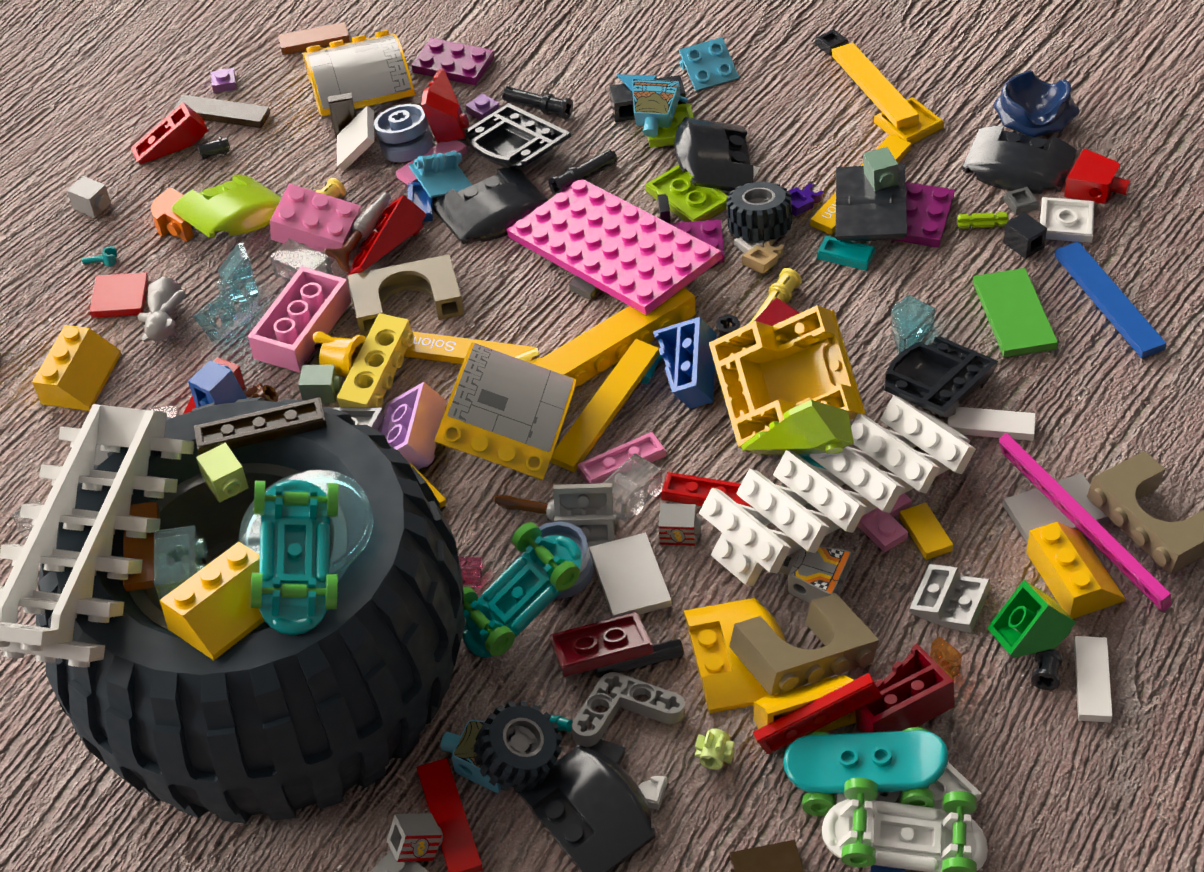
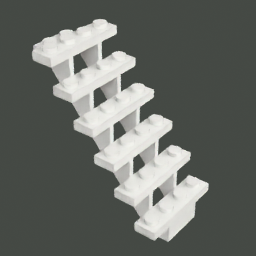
[699,395,976,586]
[0,404,194,667]

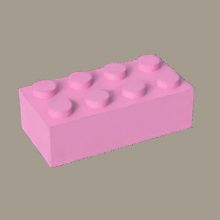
[248,266,352,373]

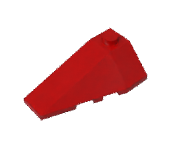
[421,68,469,144]
[348,195,426,275]

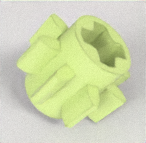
[694,729,735,770]

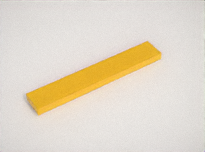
[832,43,919,128]
[550,339,660,473]

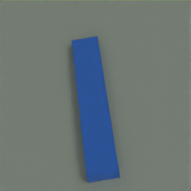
[1055,241,1167,359]

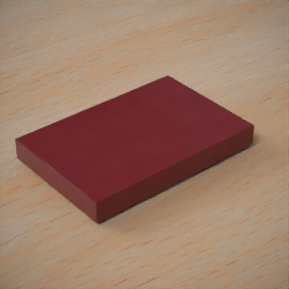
[549,612,654,677]

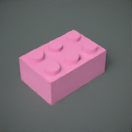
[270,183,361,260]

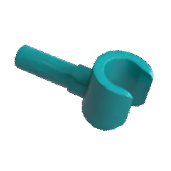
[82,246,117,267]

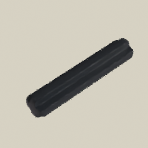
[594,639,684,678]

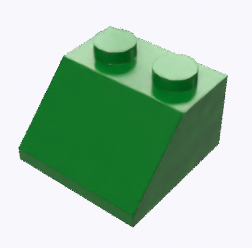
[987,580,1076,658]

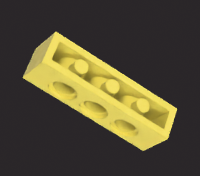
[337,313,414,408]

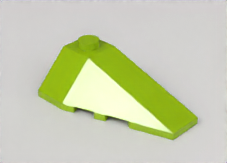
[741,400,854,455]

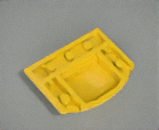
[684,598,786,714]

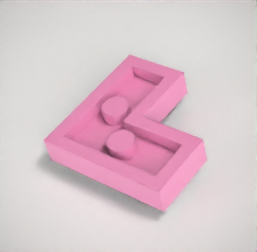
[857,493,912,553]

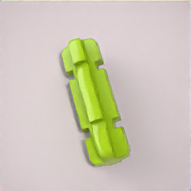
[957,212,1009,229]

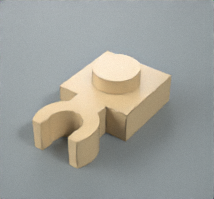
[741,239,784,274]

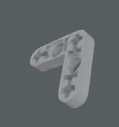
[572,672,685,747]

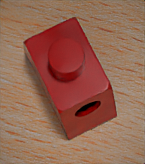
[1064,149,1131,204]

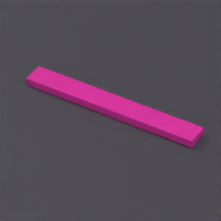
[999,433,1172,612]

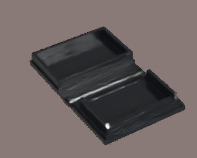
[836,164,907,242]

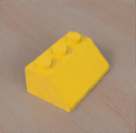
[32,325,122,411]
[1026,522,1125,619]
[160,542,265,661]
[754,675,856,732]

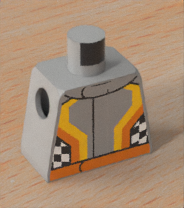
[779,546,851,603]

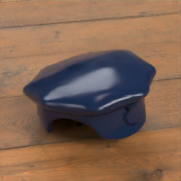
[993,70,1080,137]

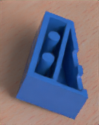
[653,317,717,409]
[188,360,247,408]

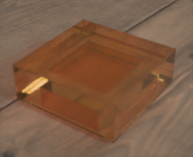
[930,636,962,679]

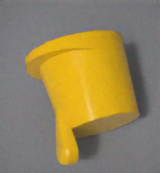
[313,331,366,378]

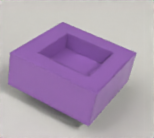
[211,68,237,93]
[466,93,500,121]

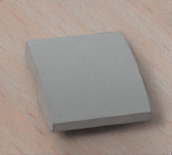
[553,483,614,547]
[909,564,991,633]

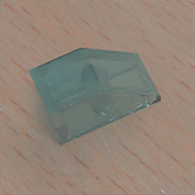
[216,242,259,305]
[891,295,935,354]

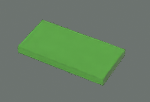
[973,268,1058,358]

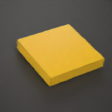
[874,97,944,145]

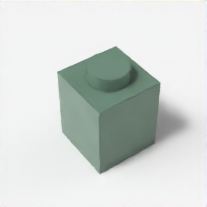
[863,147,899,191]
[298,365,342,403]

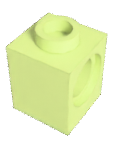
[196,443,249,503]

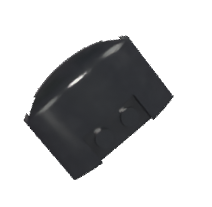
[466,103,571,168]
[674,117,754,191]
[962,125,1077,194]
[433,168,548,244]
[884,336,998,417]
[517,745,656,872]

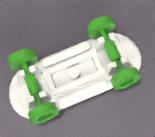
[822,778,988,872]

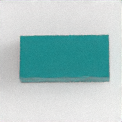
[817,236,875,271]

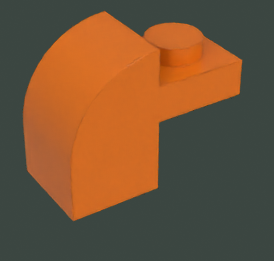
[151,187,194,242]

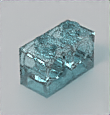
[193,282,260,341]

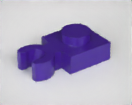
[788,184,823,216]

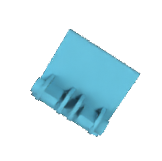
[679,37,740,91]
[409,151,472,198]

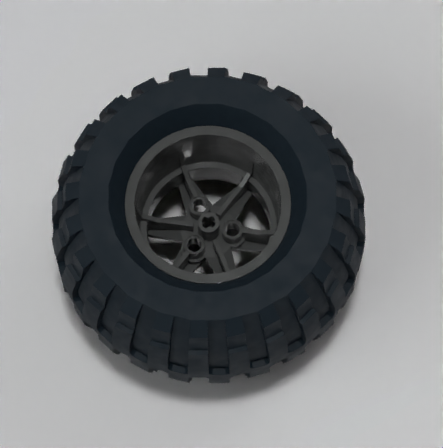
[36,397,465,824]

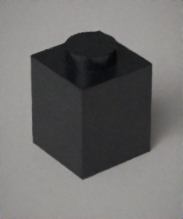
[1003,212,1047,259]

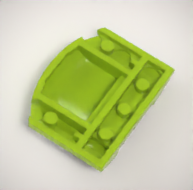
[172,175,282,238]

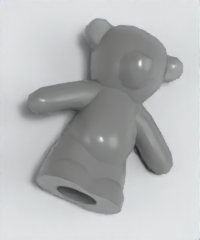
[137,277,186,343]

